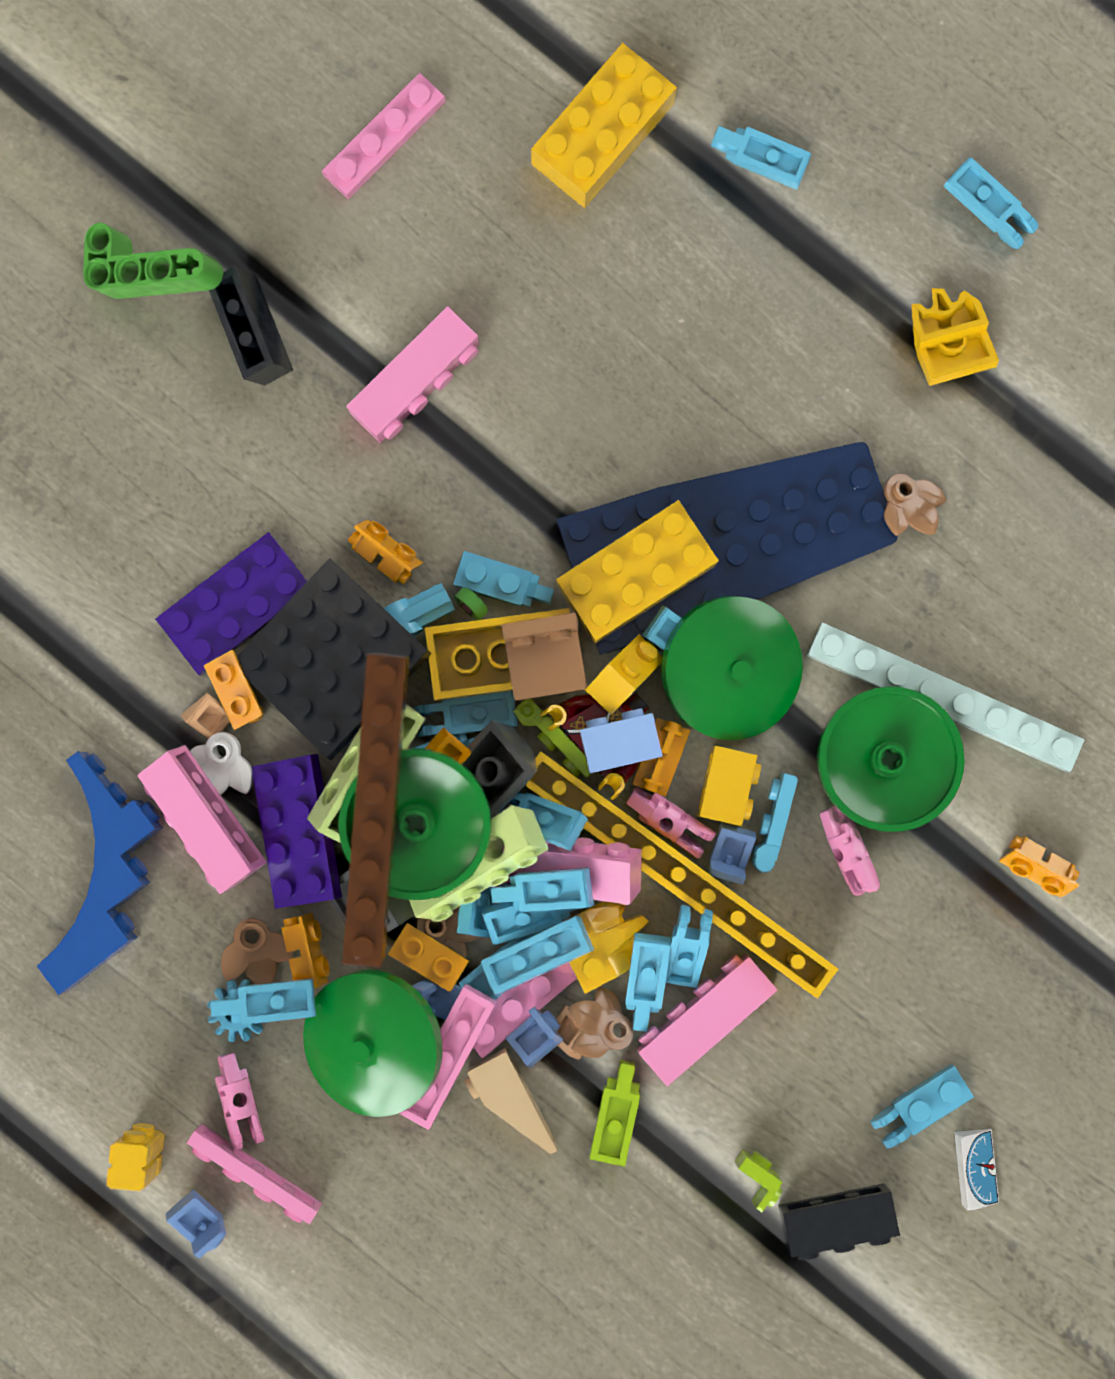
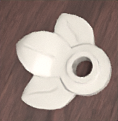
[190,732,252,796]

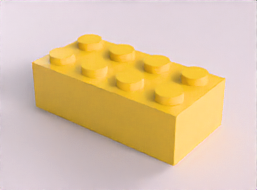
[531,43,677,208]
[556,500,719,644]
[425,608,570,702]

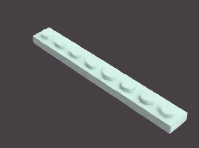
[806,622,1085,772]

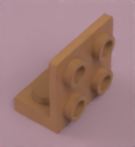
[502,612,587,701]

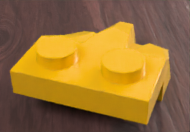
[911,288,999,386]
[563,901,650,994]

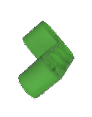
[83,222,223,299]

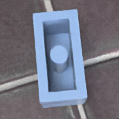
[580,708,662,774]

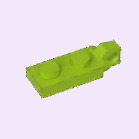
[513,699,592,778]
[589,1059,640,1167]

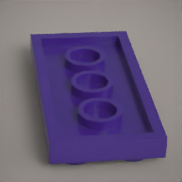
[155,532,307,676]
[251,754,342,909]

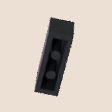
[209,266,293,386]
[778,1183,900,1260]

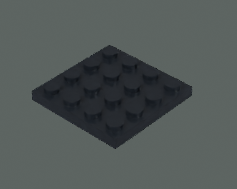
[237,558,432,760]

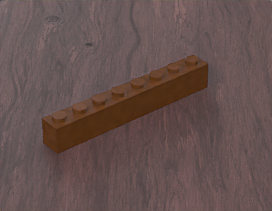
[342,653,410,967]

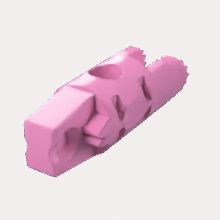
[626,787,716,859]
[820,806,881,896]
[215,1053,265,1151]

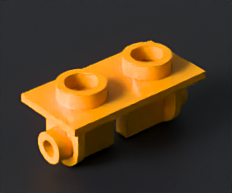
[348,519,423,585]
[204,650,264,730]
[632,718,691,797]
[999,835,1080,898]
[281,912,330,989]
[388,923,469,992]

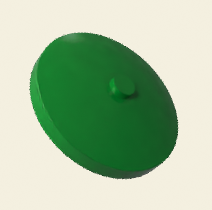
[661,596,803,740]
[817,687,965,832]
[339,748,491,900]
[303,970,443,1117]

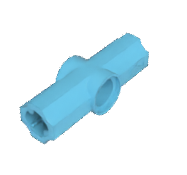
[384,583,456,636]

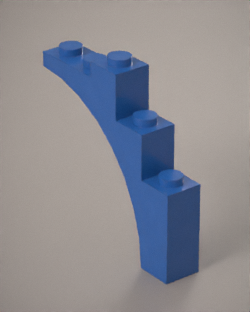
[37,751,163,995]

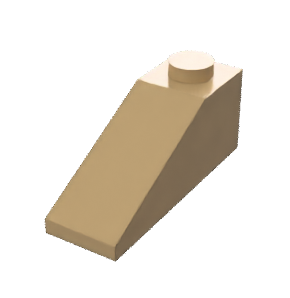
[465,1047,557,1154]

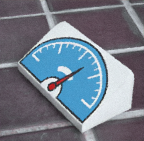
[954,1129,999,1211]

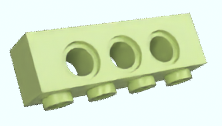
[307,705,425,843]
[409,806,548,922]

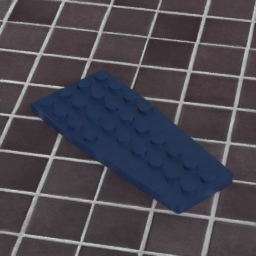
[557,442,898,655]

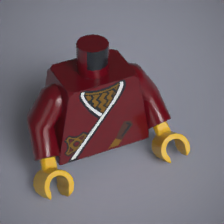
[540,693,649,800]

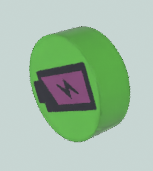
[454,587,488,621]

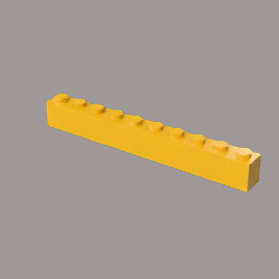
[525,751,838,999]

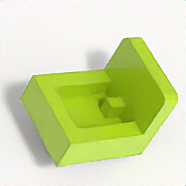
[734,1149,783,1212]

